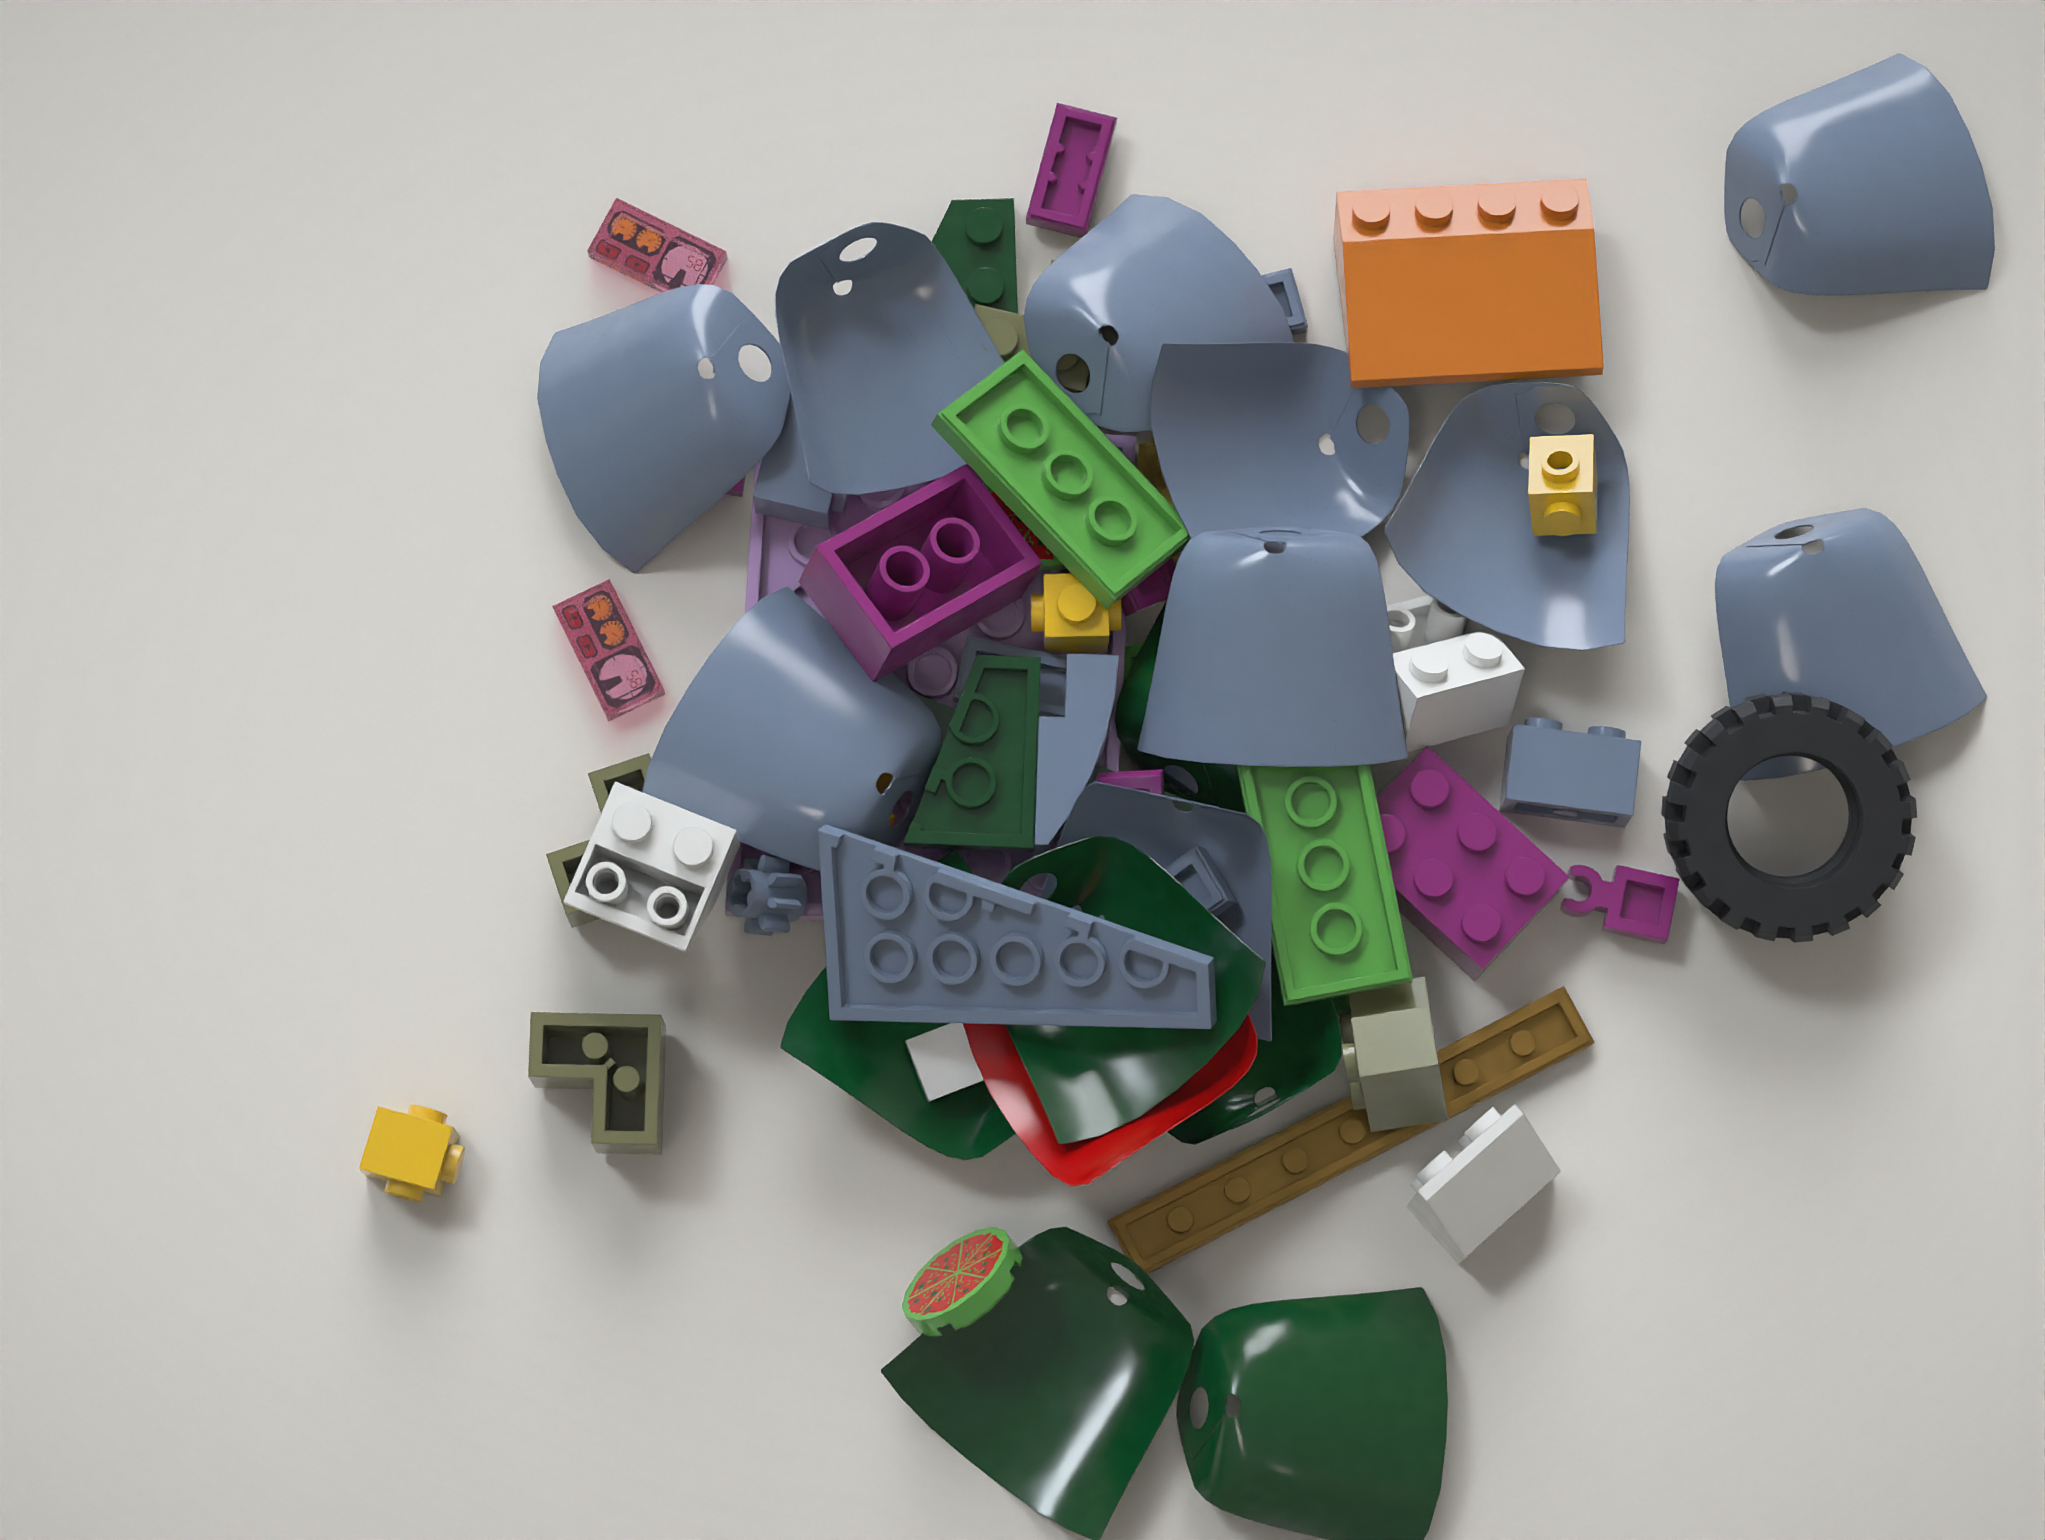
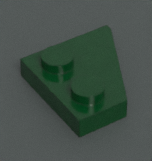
[931,198,1018,314]

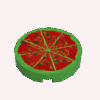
[902,1227,1022,1337]

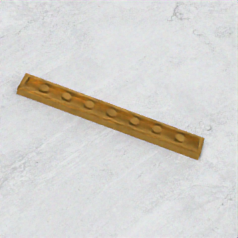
[1107,986,1595,1280]

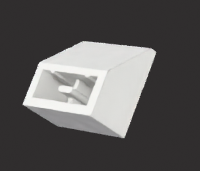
[1387,595,1525,753]
[563,782,740,953]
[1406,1104,1561,1265]

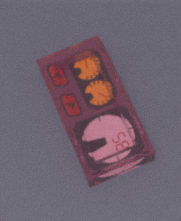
[587,198,728,293]
[552,579,666,722]

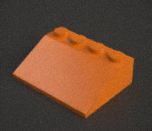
[1333,179,1604,388]

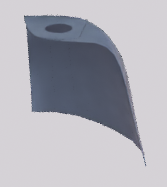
[1724,53,1995,296]
[1023,194,1294,432]
[775,222,1004,495]
[537,284,790,573]
[1151,342,1410,554]
[1384,382,1630,650]
[1715,508,1987,781]
[1137,526,1408,767]
[642,587,942,871]
[1040,782,1272,1041]

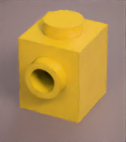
[1528,434,1598,536]
[1031,574,1121,654]
[359,1104,465,1203]

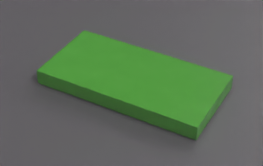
[931,349,1191,610]
[1236,764,1413,1007]

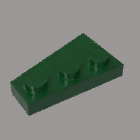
[903,655,1041,852]

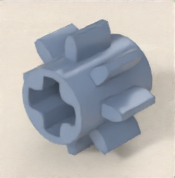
[726,855,807,936]

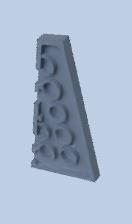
[818,824,1217,1029]

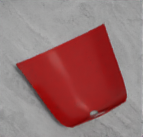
[963,1013,1258,1187]

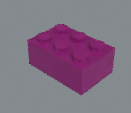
[798,463,1042,682]
[1376,746,1569,982]

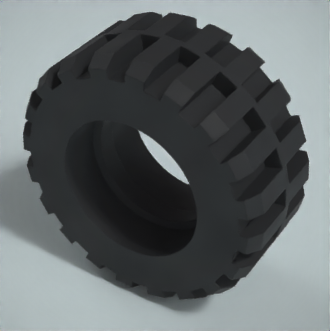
[1661,691,1917,943]

